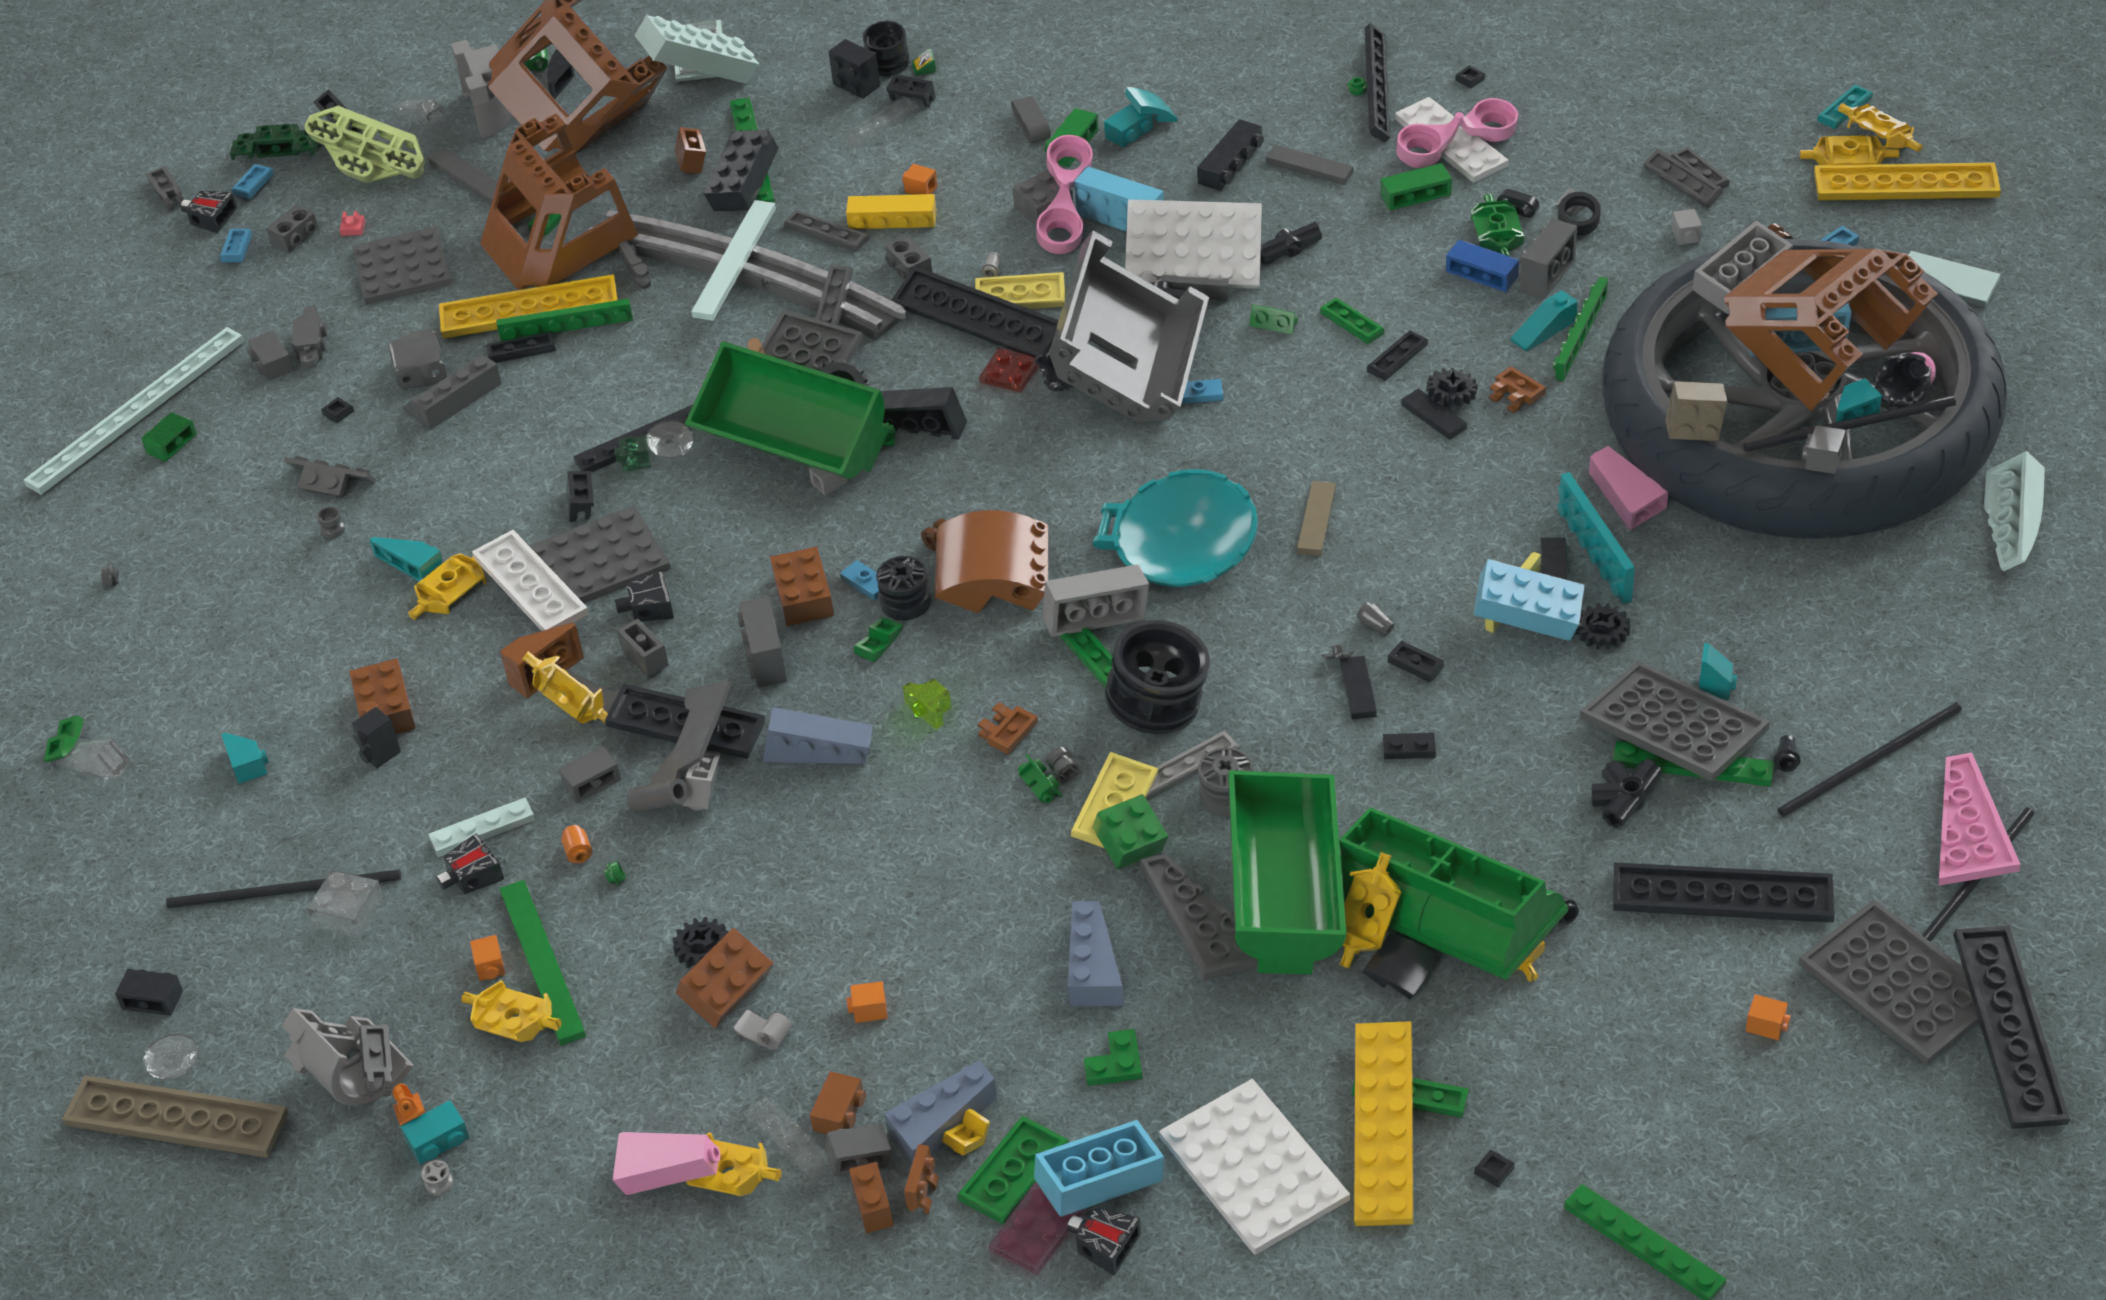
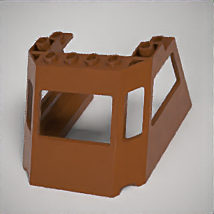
[488,0,667,153]
[480,113,638,290]
[1724,249,1938,411]

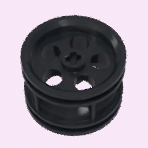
[1105,620,1210,734]

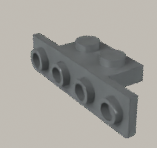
[284,456,376,498]

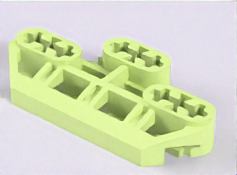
[304,106,425,183]

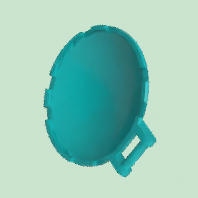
[1092,469,1258,587]

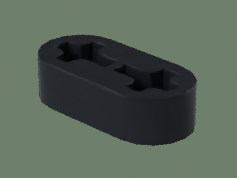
[1497,189,1540,218]

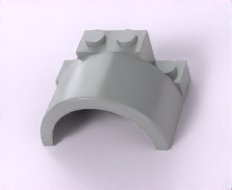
[451,40,512,139]
[282,1008,414,1106]

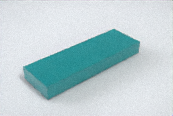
[1817,84,1873,129]

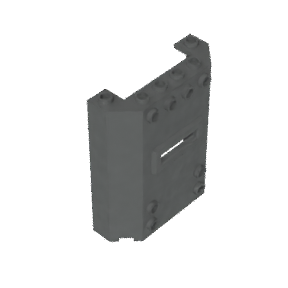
[1049,231,1209,422]

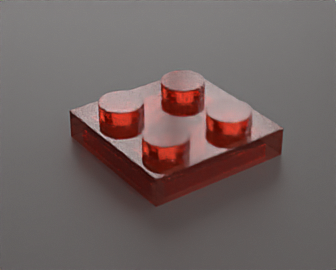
[979,348,1039,393]

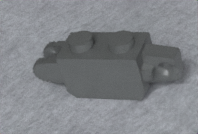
[291,305,328,368]

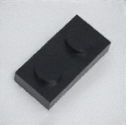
[1388,640,1444,682]
[1383,732,1436,759]

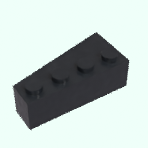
[881,387,967,440]

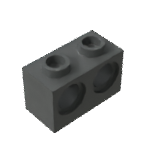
[266,205,319,252]
[885,235,933,279]

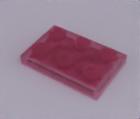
[988,1183,1084,1276]

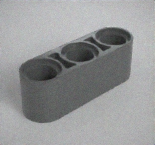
[1011,96,1051,143]

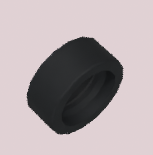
[1558,192,1601,235]

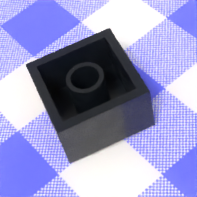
[828,39,880,99]

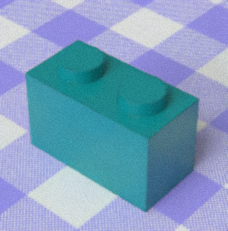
[1104,103,1153,148]
[400,1100,470,1164]

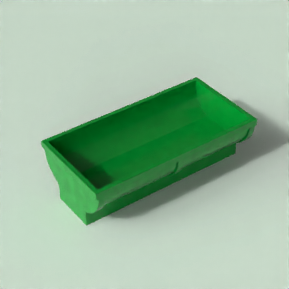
[685,341,888,479]
[1228,770,1346,975]
[1339,807,1568,980]

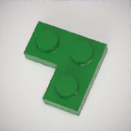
[1084,1029,1143,1086]

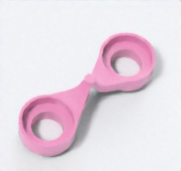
[1396,98,1518,168]
[1036,135,1093,254]

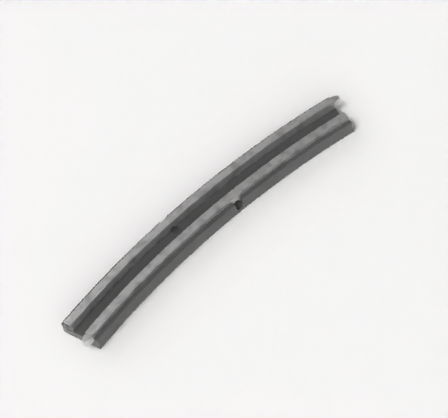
[589,210,906,340]

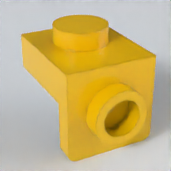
[942,1109,990,1156]

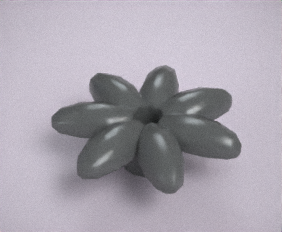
[1321,645,1354,660]

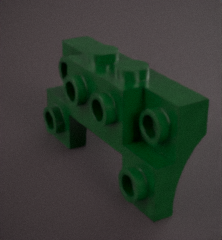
[230,124,321,160]

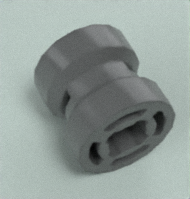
[317,506,345,539]
[1046,747,1080,783]

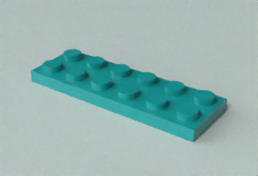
[1557,472,1635,604]

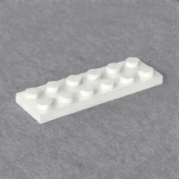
[1395,97,1509,183]
[472,530,589,631]

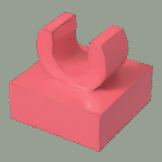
[339,211,365,236]

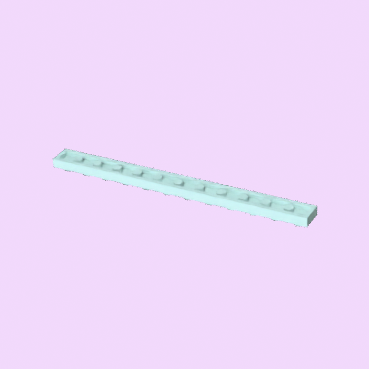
[24,327,244,495]

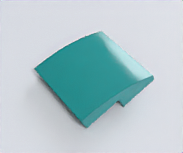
[1125,87,1178,122]

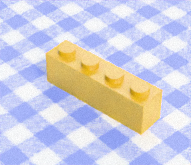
[846,194,937,229]

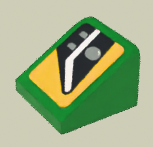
[911,48,936,76]

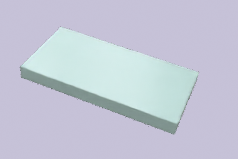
[1909,251,2000,307]

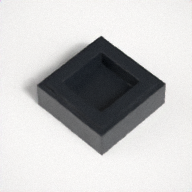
[1455,65,1485,89]
[321,397,354,423]
[1474,1149,1515,1188]

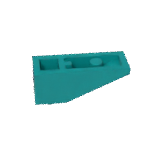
[1510,290,1578,352]
[369,537,443,582]

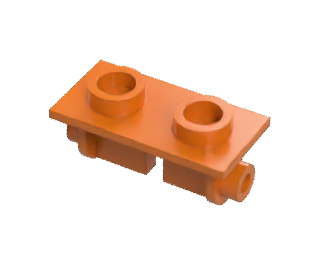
[392,1084,425,1126]

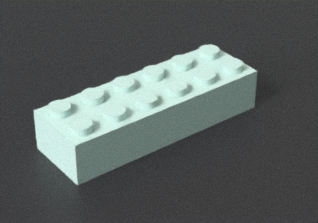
[634,15,759,84]

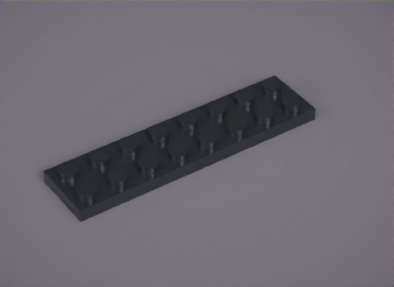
[892,266,1059,359]
[1613,862,1835,923]
[1953,925,2071,1129]

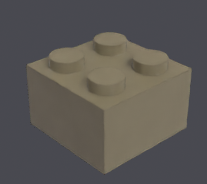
[1665,381,1727,441]

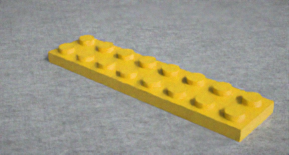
[1814,163,2001,200]
[439,274,618,339]
[1354,1021,1414,1226]

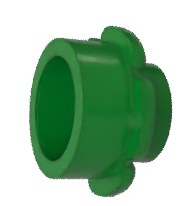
[1347,77,1367,96]
[604,861,626,886]

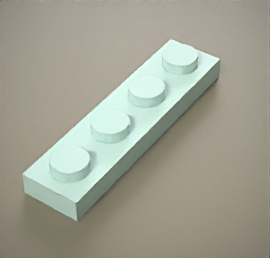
[429,797,535,857]

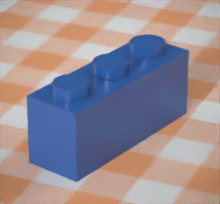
[1446,240,1519,292]

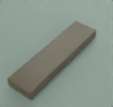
[1297,481,1336,556]

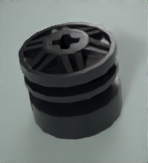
[863,21,910,76]
[876,556,931,621]

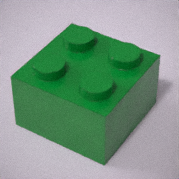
[1092,794,1168,870]

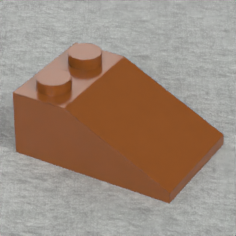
[500,622,584,699]

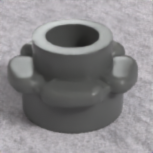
[101,564,119,588]

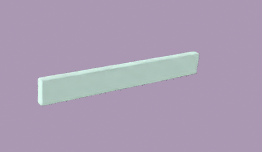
[691,200,776,321]

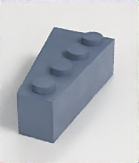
[763,707,873,764]
[1068,901,1124,1006]
[884,1060,997,1164]

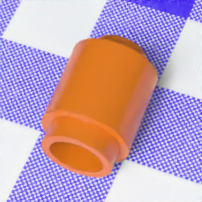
[561,825,593,863]

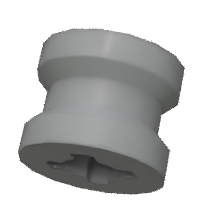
[421,1160,453,1196]

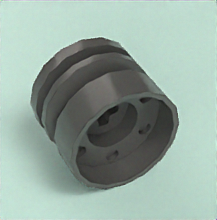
[1198,747,1253,817]

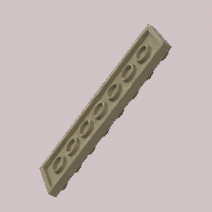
[62,1075,289,1158]

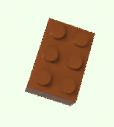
[770,547,834,626]
[349,658,416,734]
[675,927,774,1028]

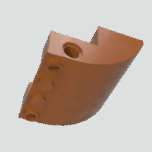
[935,510,1048,613]

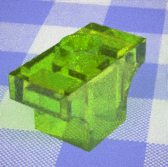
[902,678,952,730]

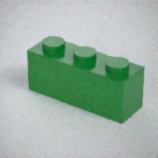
[1044,108,1099,167]
[1380,163,1452,210]

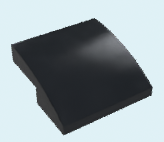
[1362,933,1440,999]

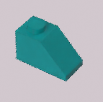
[1836,378,1882,422]
[1699,643,1737,700]
[221,733,269,784]

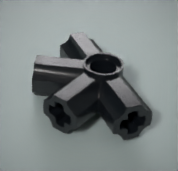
[1591,759,1661,828]

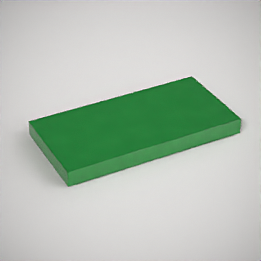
[957,1115,1069,1225]

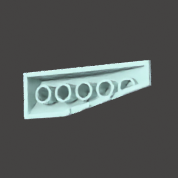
[1984,451,2045,571]

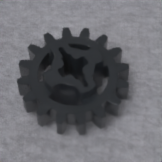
[1426,368,1478,408]
[1576,603,1631,650]
[672,917,729,968]

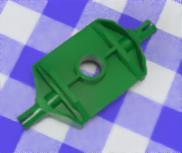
[1471,193,1524,257]

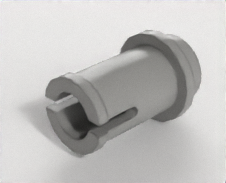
[982,252,1001,277]

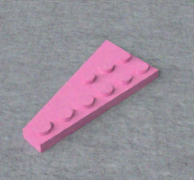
[1939,753,2020,886]

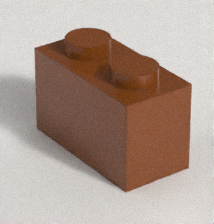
[675,127,706,174]
[810,1071,866,1134]
[849,1162,893,1233]

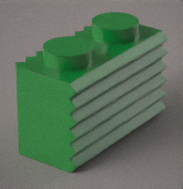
[141,412,197,462]

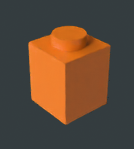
[902,164,938,195]
[470,935,506,981]
[846,981,888,1023]
[1746,994,1791,1041]

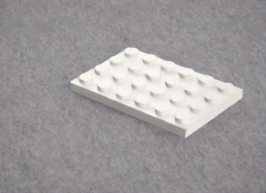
[1125,200,1262,289]
[1159,1079,1350,1255]

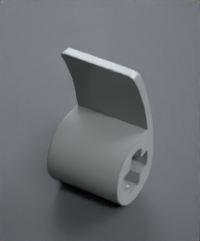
[734,1010,792,1050]

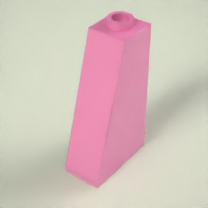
[1589,446,1668,530]
[613,1132,720,1195]

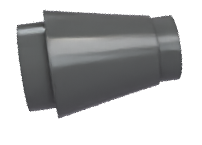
[1357,602,1395,635]

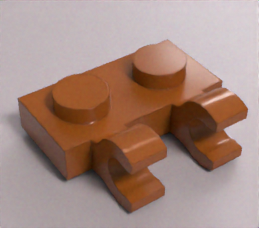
[1489,366,1546,413]
[977,702,1038,755]
[904,1144,939,1214]

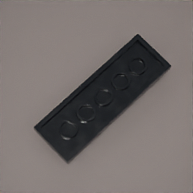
[605,684,765,759]

